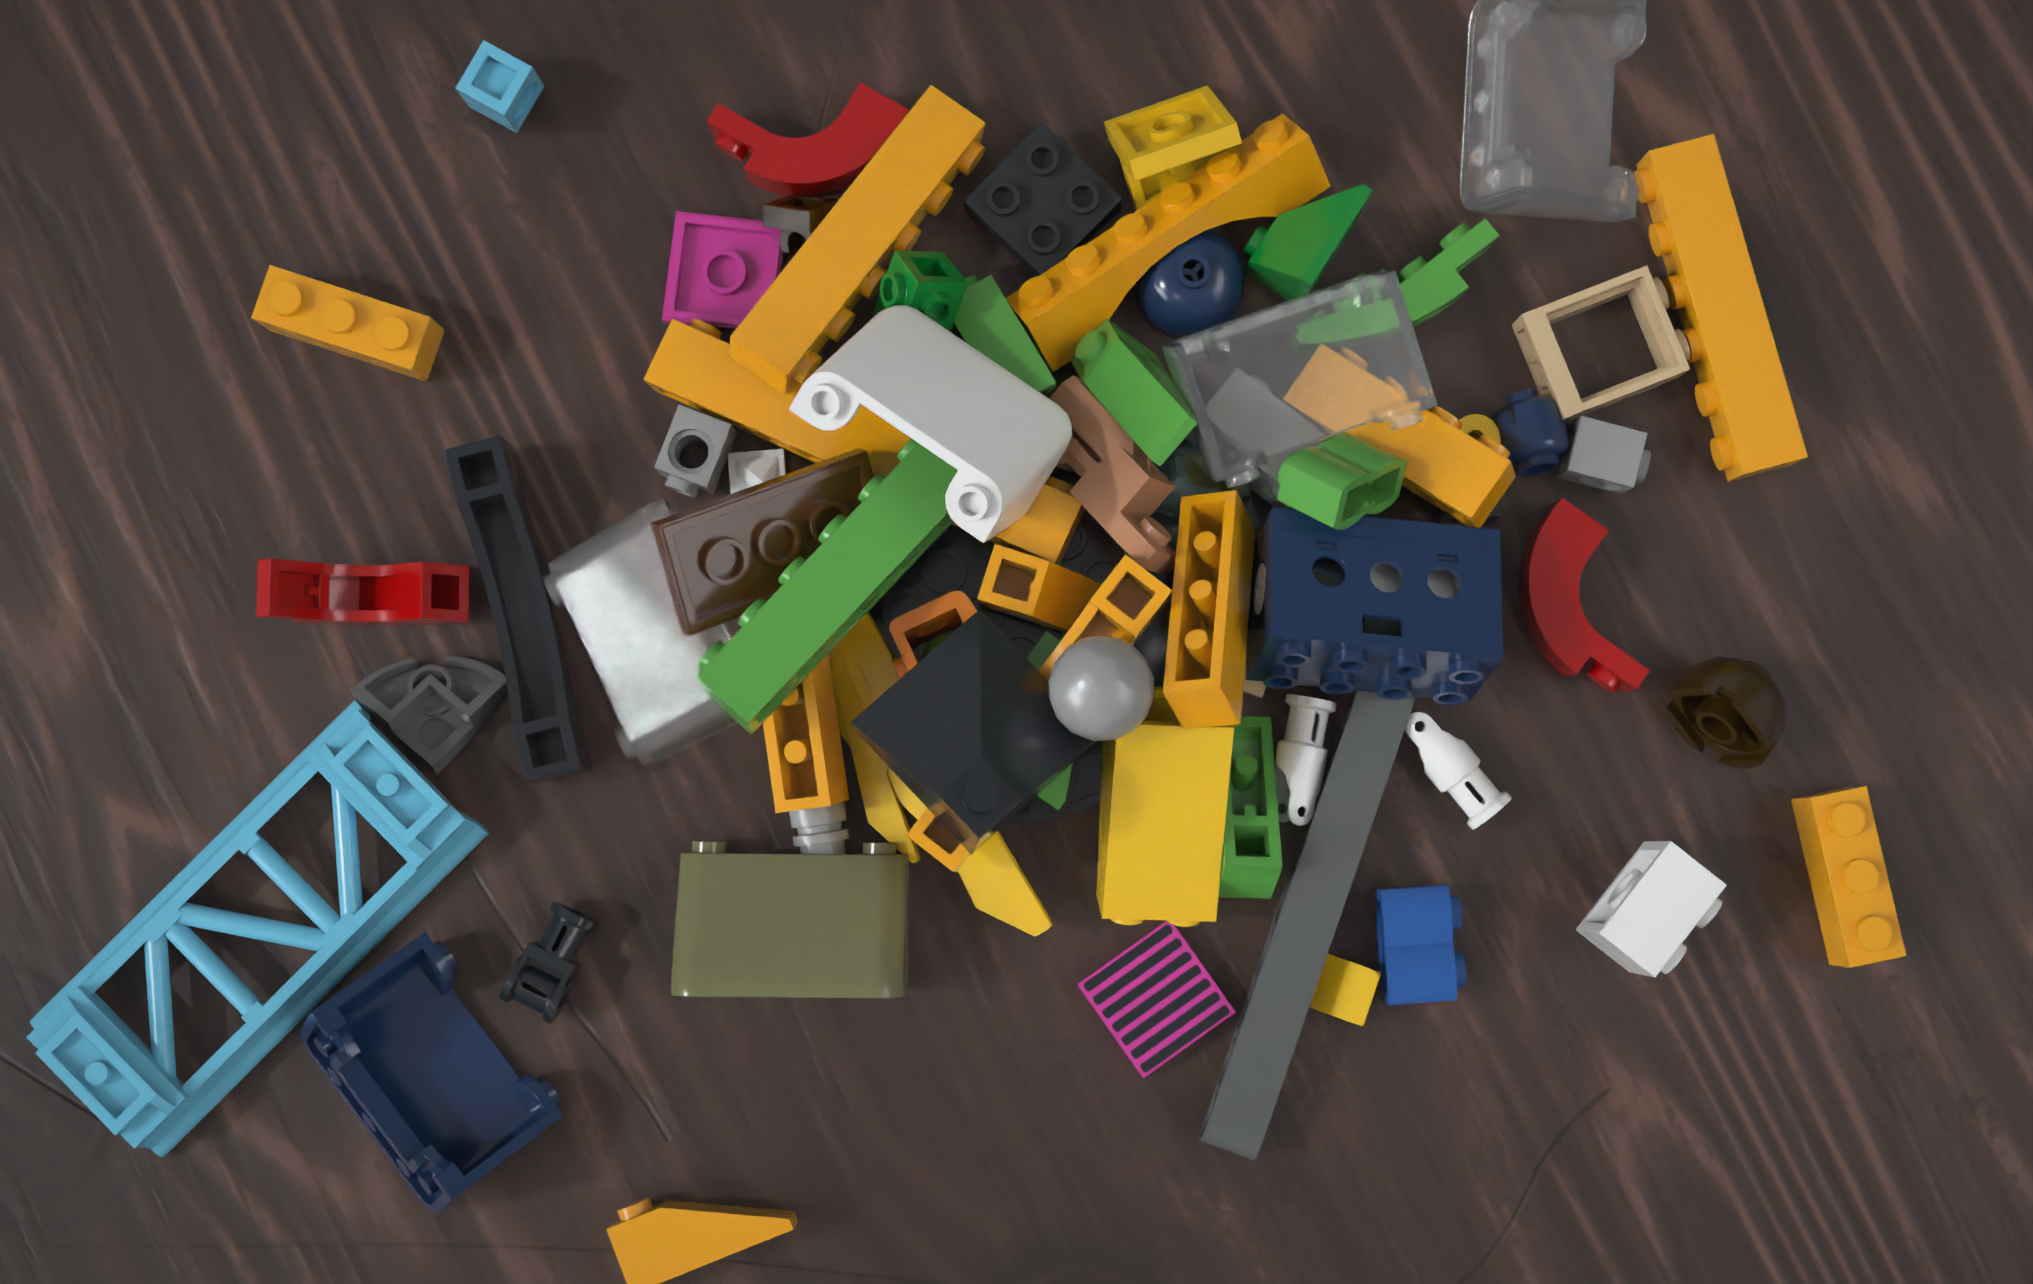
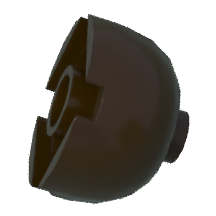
[1666,657,1786,769]

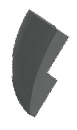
[350,655,508,776]

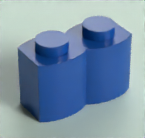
[1374,884,1466,1005]

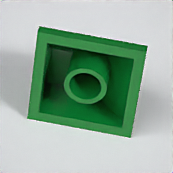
[1243,184,1373,309]

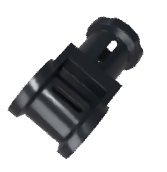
[499,901,599,1025]

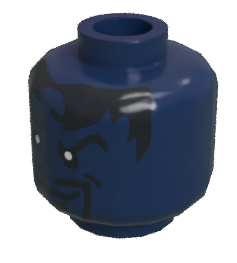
[1491,389,1571,477]

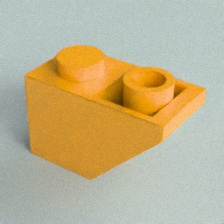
[977,544,1102,633]

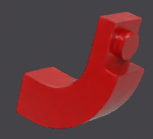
[707,82,909,196]
[1518,497,1650,693]
[256,558,469,625]

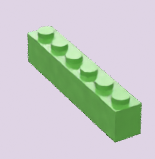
[696,438,958,735]

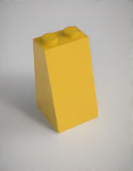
[1096,687,1234,927]

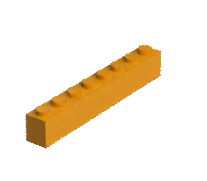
[643,318,1085,565]

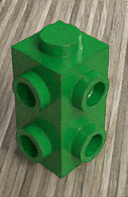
[871,250,968,332]

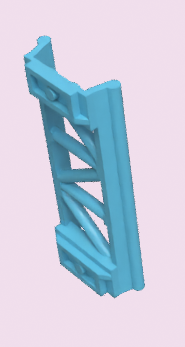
[26,699,489,1157]

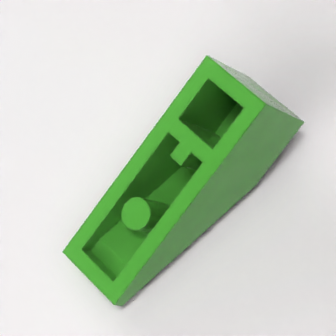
[1071,318,1198,466]
[1218,716,1283,899]

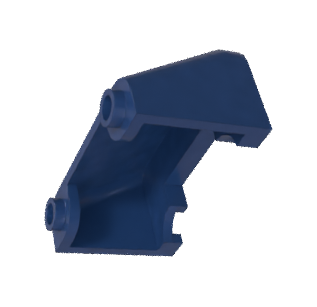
[300,933,564,1214]

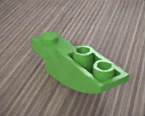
[1289,218,1500,356]

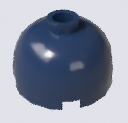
[1134,229,1246,340]

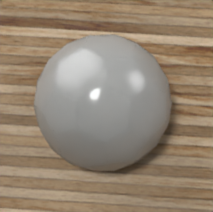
[1049,635,1154,741]

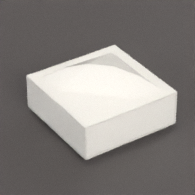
[728,449,787,494]

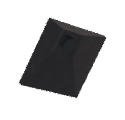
[850,609,1096,855]

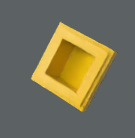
[1309,954,1381,1026]

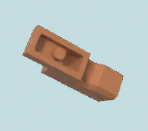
[1049,376,1176,576]

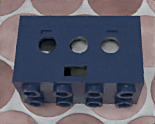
[1246,507,1503,705]

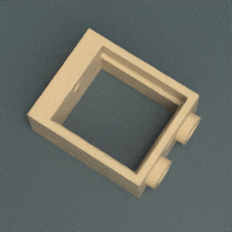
[1512,265,1691,422]

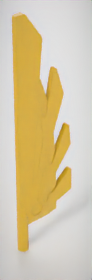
[829,611,1053,936]

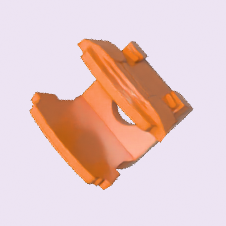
[889,591,977,678]

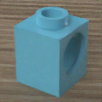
[455,40,544,133]

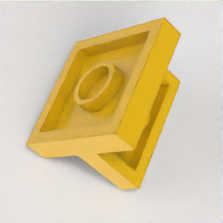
[1104,85,1242,211]

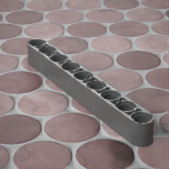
[1199,690,1416,1160]

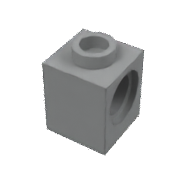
[654,405,737,498]
[1557,416,1651,495]

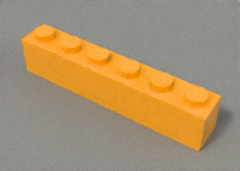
[729,85,986,395]
[1633,134,1808,482]

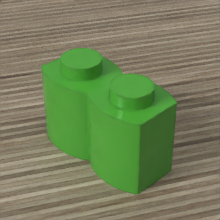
[1277,432,1407,530]

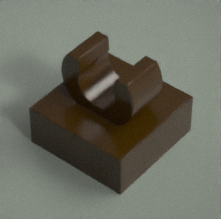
[762,194,839,253]

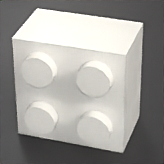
[1576,841,1727,977]

